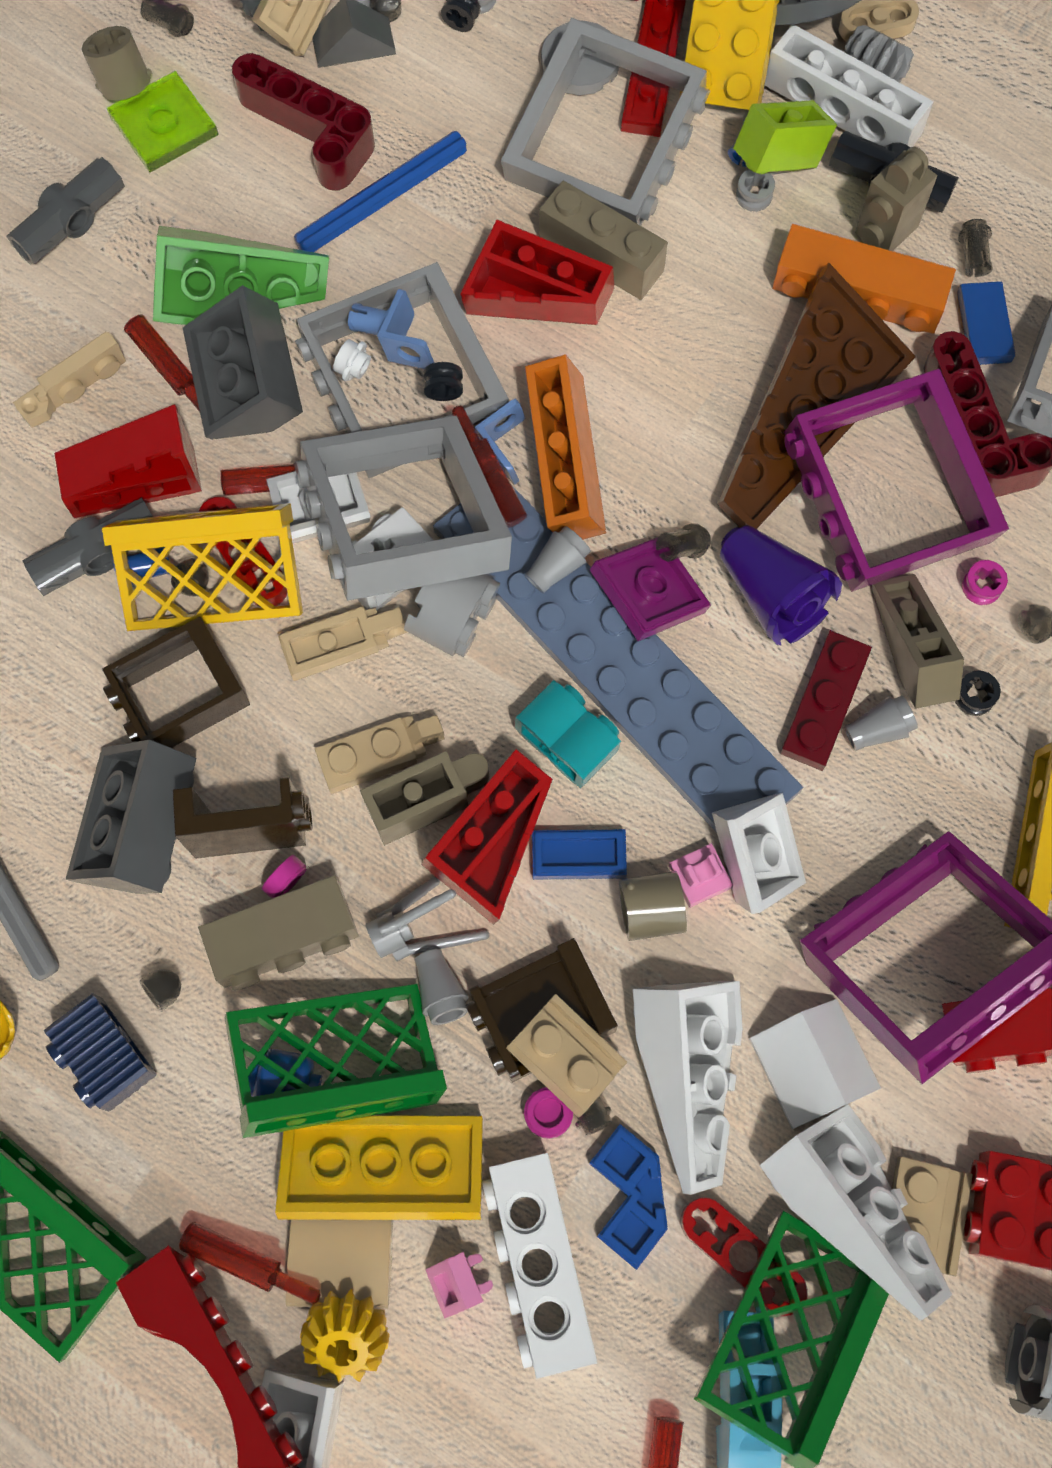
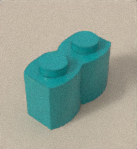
[515,680,621,788]

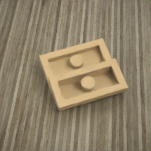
[285,1220,393,1309]

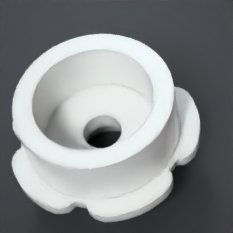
[333,339,371,381]

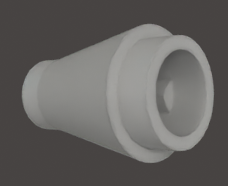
[525,526,591,594]
[844,695,918,751]
[415,949,468,1025]

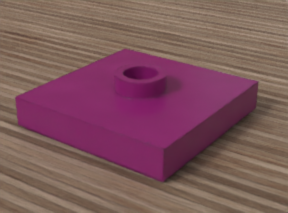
[590,535,711,641]

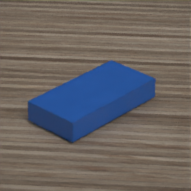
[957,281,1016,365]
[532,829,627,880]

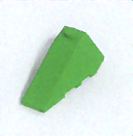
[153,226,329,325]

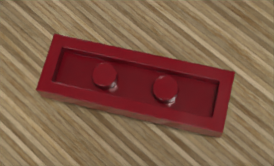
[780,630,872,771]

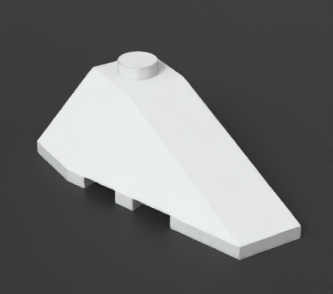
[633,981,743,1195]
[759,1104,952,1321]

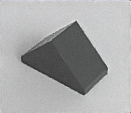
[313,0,396,68]

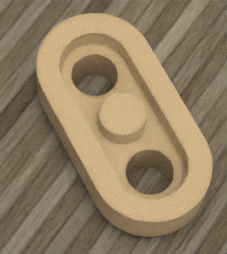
[839,0,919,42]

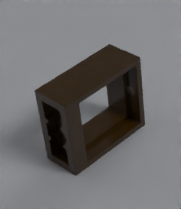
[102,616,250,748]

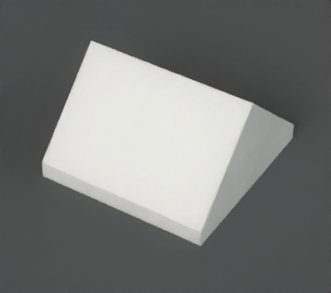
[266,471,371,544]
[712,793,806,914]
[749,999,881,1129]
[262,1369,344,1468]

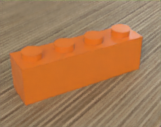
[772,224,956,334]
[525,354,607,540]

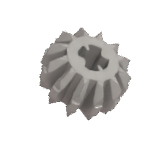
[844,25,914,83]

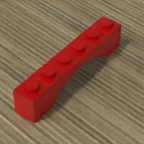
[116,1245,303,1468]

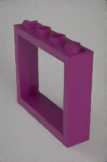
[784,369,1009,592]
[800,831,1052,1084]

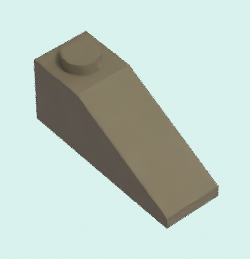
[872,574,964,709]

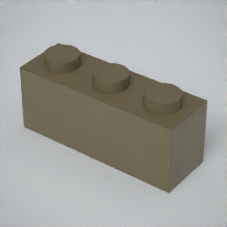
[539,180,668,300]
[198,875,359,991]

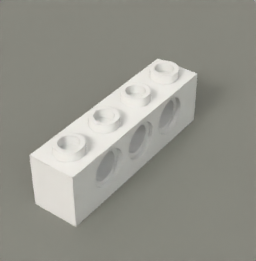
[765,24,934,147]
[482,1153,597,1379]

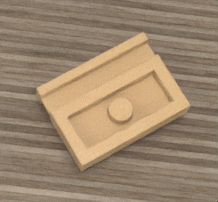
[252,0,331,56]
[506,994,628,1118]
[891,1156,973,1276]

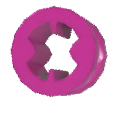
[962,560,1008,605]

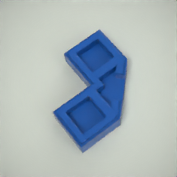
[589,1124,668,1270]

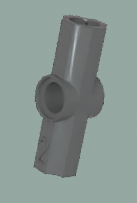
[7,157,124,265]
[22,498,153,596]

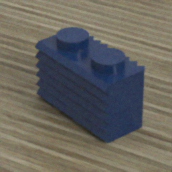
[44,993,157,1112]

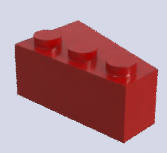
[460,219,614,325]
[54,404,202,519]
[421,749,553,925]
[942,988,1052,1074]

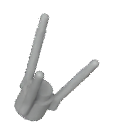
[365,877,489,961]

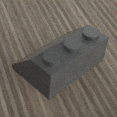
[182,285,303,440]
[65,740,197,894]

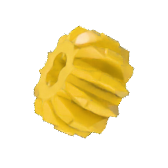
[300,1288,390,1384]

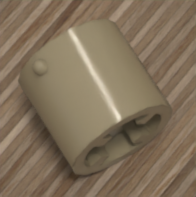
[81,26,152,101]
[619,871,687,941]

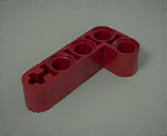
[232,53,375,191]
[923,331,1052,497]

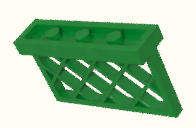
[224,984,447,1138]
[0,1131,147,1363]
[694,1211,889,1468]

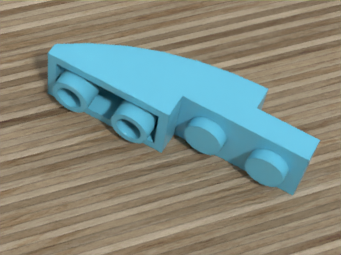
[716,1310,782,1468]

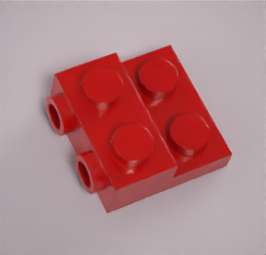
[963,1151,1052,1271]

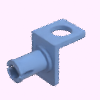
[348,289,434,369]
[474,398,525,485]

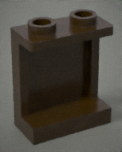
[173,777,313,859]
[465,938,618,1083]

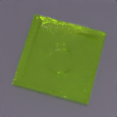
[106,70,219,173]

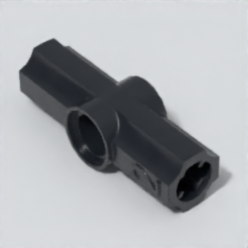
[829,131,959,213]

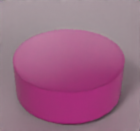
[262,854,307,899]
[524,1088,573,1139]

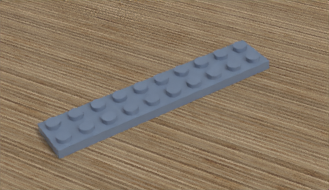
[433,472,804,833]

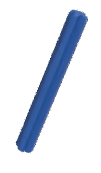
[294,131,467,252]

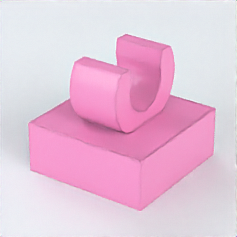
[668,843,733,908]
[425,1252,493,1319]

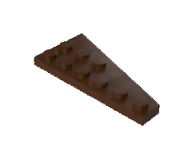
[717,263,916,529]

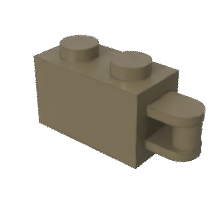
[855,147,938,251]
[360,751,489,846]

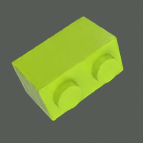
[733,100,837,174]

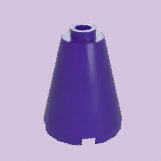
[720,526,842,646]

